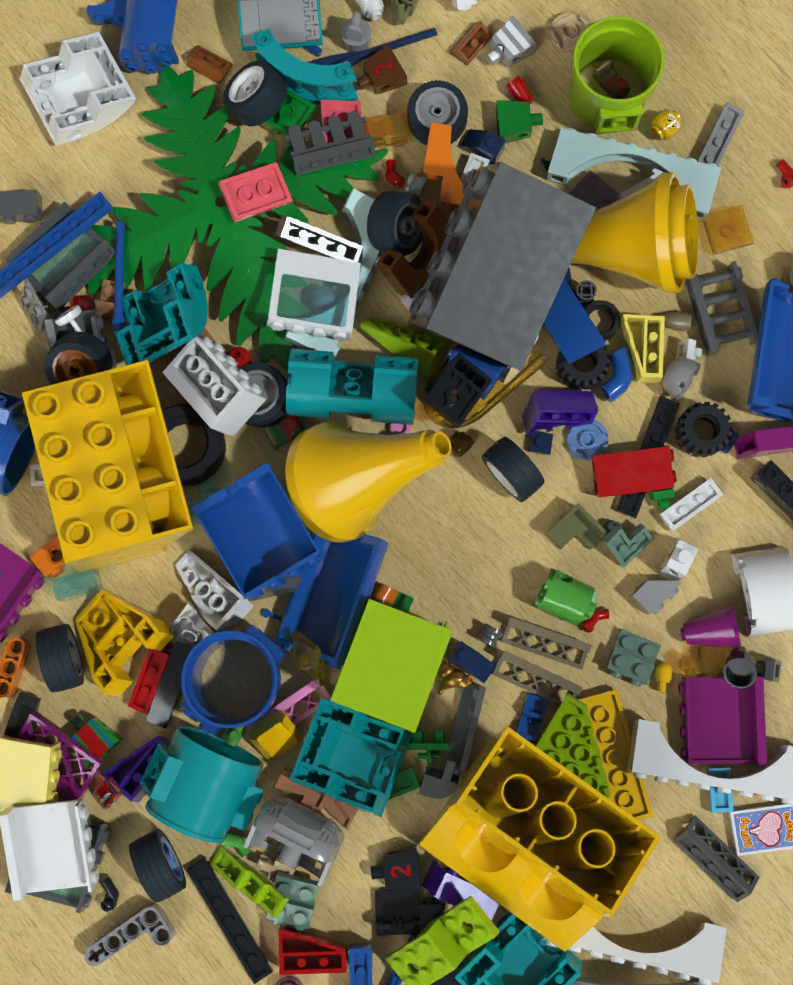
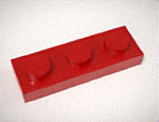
[127,648,171,714]

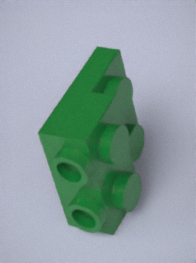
[261,89,316,136]

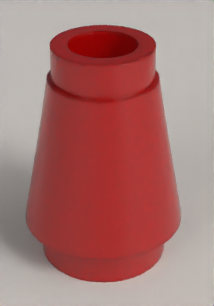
[506,76,534,104]

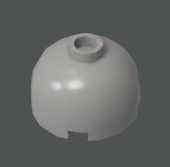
[662,357,701,400]

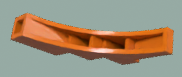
[422,122,465,208]

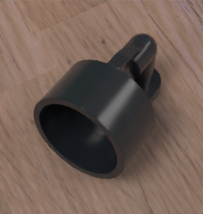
[723,646,758,689]

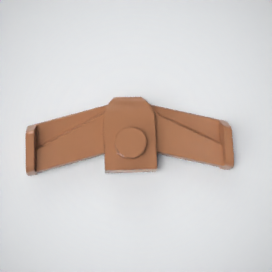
[272,768,358,830]

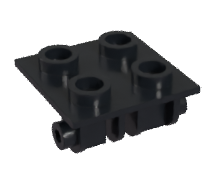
[375,890,420,936]

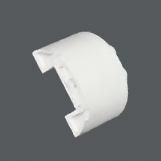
[731,546,793,638]

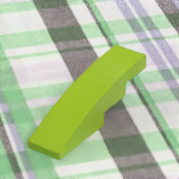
[210,846,289,918]

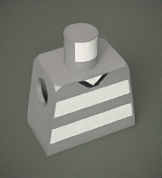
[486,16,537,67]

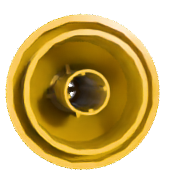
[571,172,698,293]
[285,423,452,543]

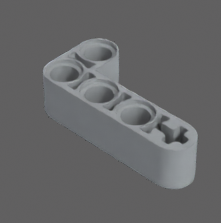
[85,904,175,966]

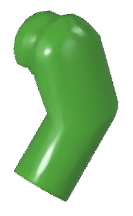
[220,832,251,857]

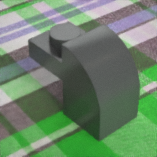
[419,752,460,799]

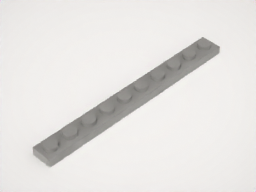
[640,102,744,289]

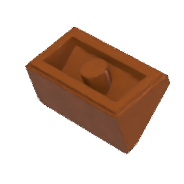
[450,21,493,65]
[186,45,232,84]

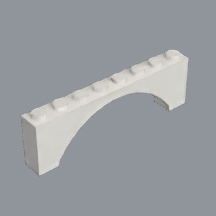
[627,719,793,805]
[541,923,727,985]

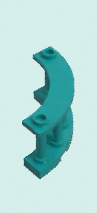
[250,28,358,105]

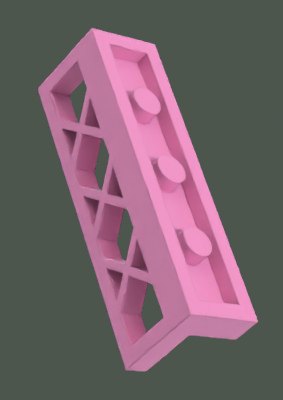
[246,678,331,732]

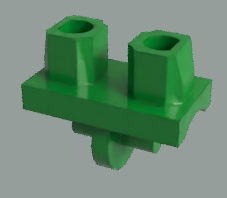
[409,731,448,766]

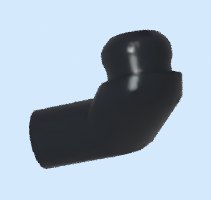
[101,877,119,912]

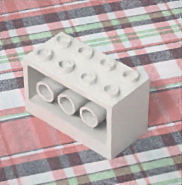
[162,336,266,436]

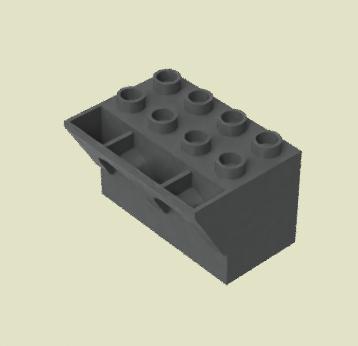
[408,162,596,371]

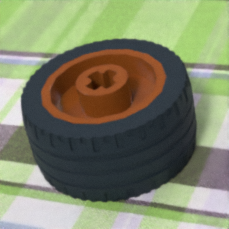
[45,332,113,385]

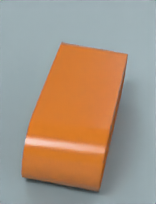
[0,637,31,698]

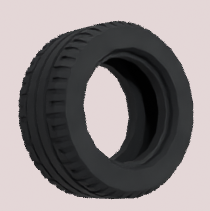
[162,404,226,486]

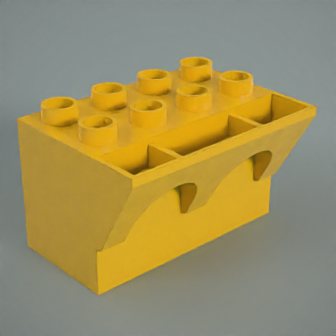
[22,360,193,574]
[418,726,661,952]

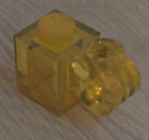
[678,647,725,677]

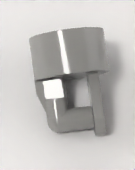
[341,12,371,52]

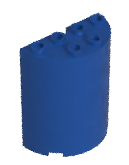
[192,462,321,601]

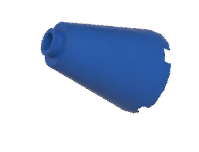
[447,345,507,400]

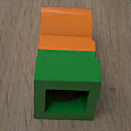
[371,582,414,613]

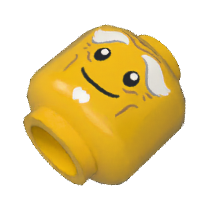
[651,109,682,140]

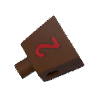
[356,44,407,94]

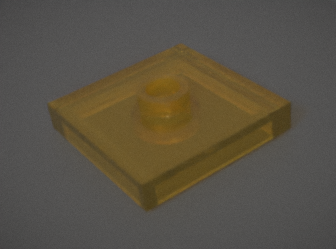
[703,205,754,255]
[291,631,327,687]

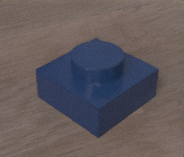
[529,431,553,456]

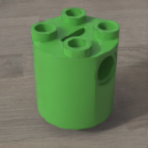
[534,568,597,626]

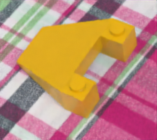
[75,589,174,697]

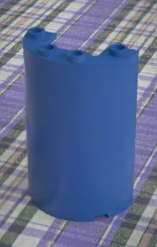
[747,279,793,422]
[274,532,389,670]

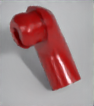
[385,159,405,188]
[776,159,793,189]
[582,609,609,633]

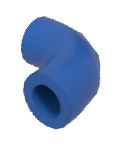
[600,347,634,402]

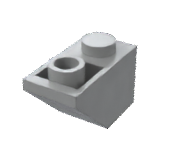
[630,581,681,615]

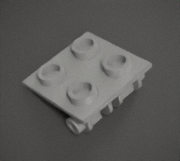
[20,278,51,332]

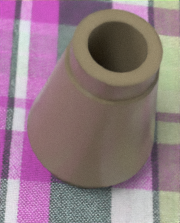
[662,311,692,332]

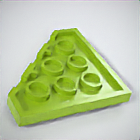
[536,693,611,798]

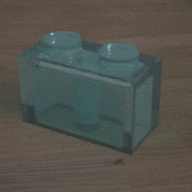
[52,569,103,602]

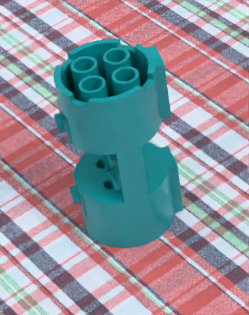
[286,349,418,425]

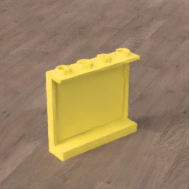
[0,736,62,814]

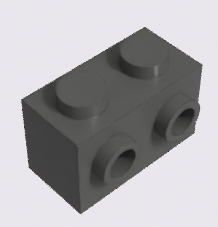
[0,190,43,225]

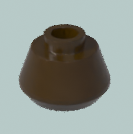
[449,431,476,458]

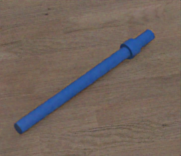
[112,221,125,342]

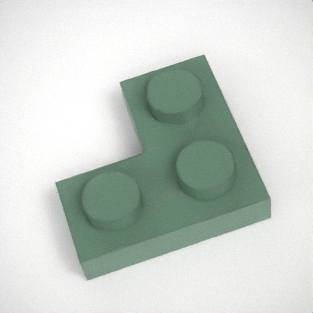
[602,523,653,568]

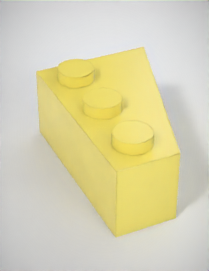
[620,314,665,383]

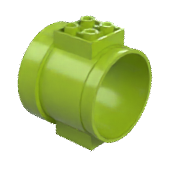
[569,16,665,134]

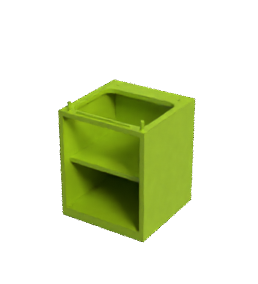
[330,599,453,733]

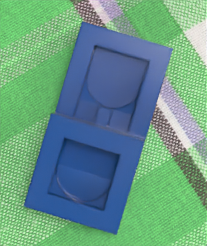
[516,693,549,744]

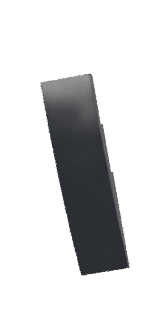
[146,641,194,729]

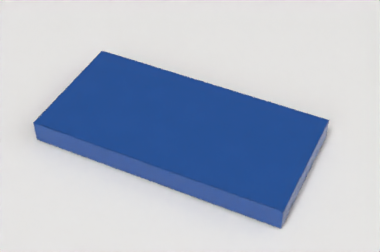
[543,279,606,364]

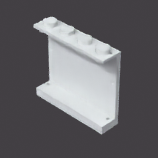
[0,799,99,901]

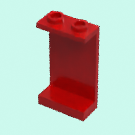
[591,445,677,498]

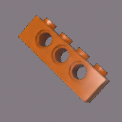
[30,535,67,578]

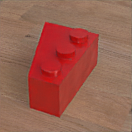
[278,925,347,975]

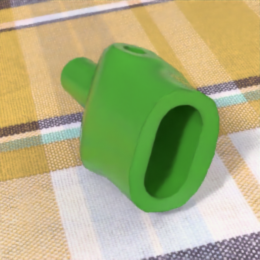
[223,726,245,747]

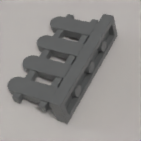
[285,111,375,175]

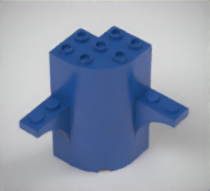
[87,0,179,74]

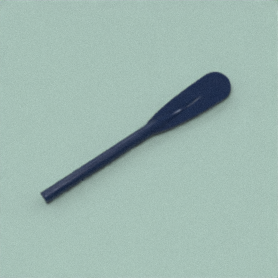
[308,28,437,67]

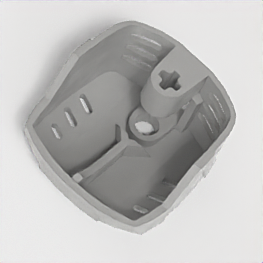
[244,797,345,887]

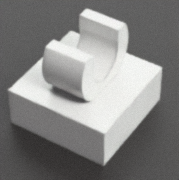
[676,338,702,360]

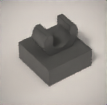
[757,658,781,682]

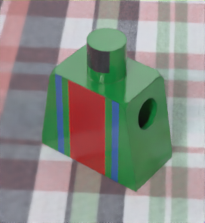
[70,714,123,768]

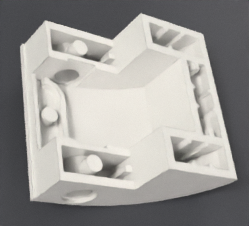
[19,32,136,146]

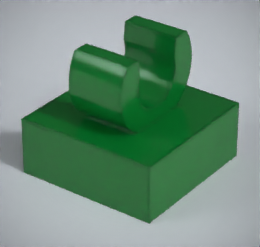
[649,488,675,509]

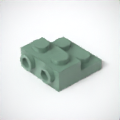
[605,629,661,687]
[266,871,319,931]

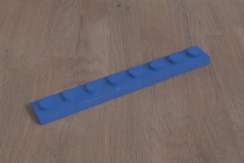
[0,191,114,298]

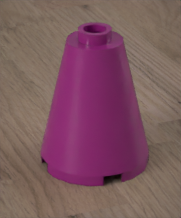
[680,605,741,648]

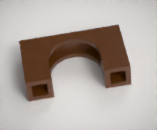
[376,199,448,299]

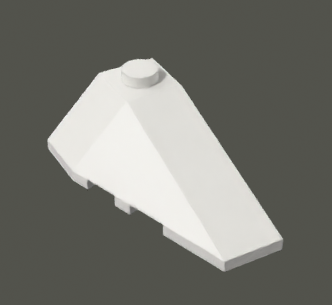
[175,550,254,632]

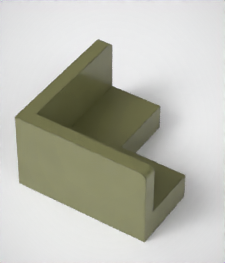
[546,503,608,550]

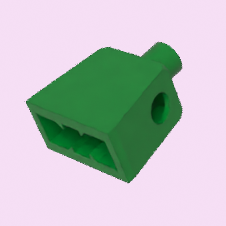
[496,100,543,143]

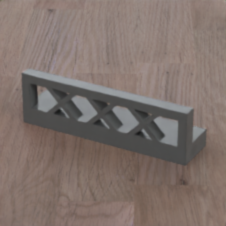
[443,684,486,773]
[673,815,760,902]

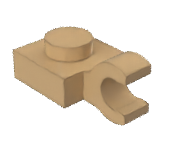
[256,853,296,882]

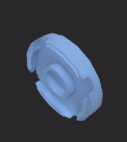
[567,420,609,461]

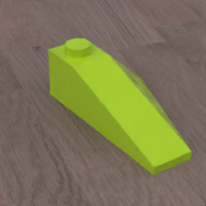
[360,316,451,376]

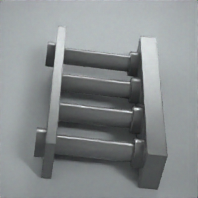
[685,261,759,356]

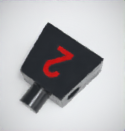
[371,845,421,891]

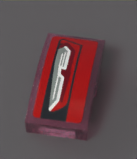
[92,776,124,811]

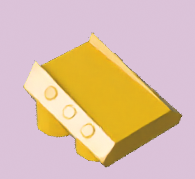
[249,710,303,760]

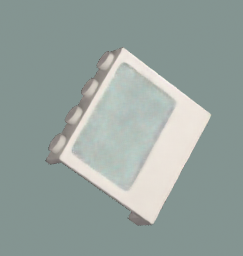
[267,249,361,341]

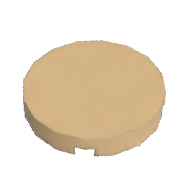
[549,12,589,52]

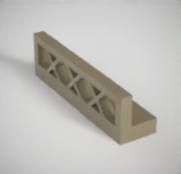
[501,617,592,670]
[492,651,583,706]

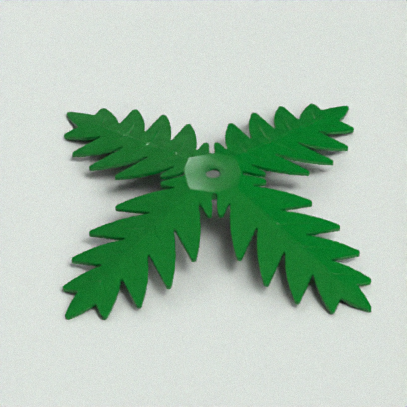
[73,64,389,371]

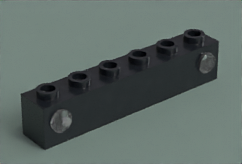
[750,460,793,521]

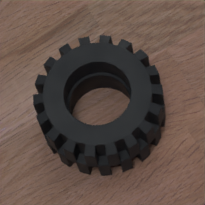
[556,345,611,390]
[675,402,733,458]

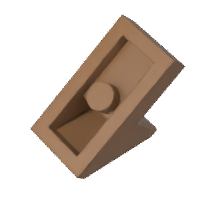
[94,279,126,323]

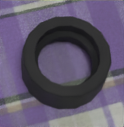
[584,300,621,341]

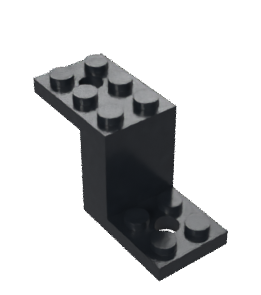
[423,344,492,428]

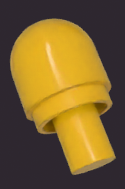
[654,662,673,693]

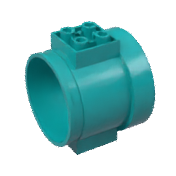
[140,725,263,843]

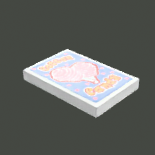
[729,804,793,856]

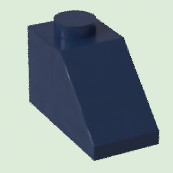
[460,129,506,164]
[449,641,496,683]

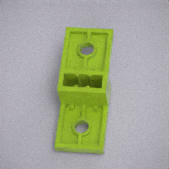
[386,895,500,985]

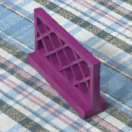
[16,711,103,801]

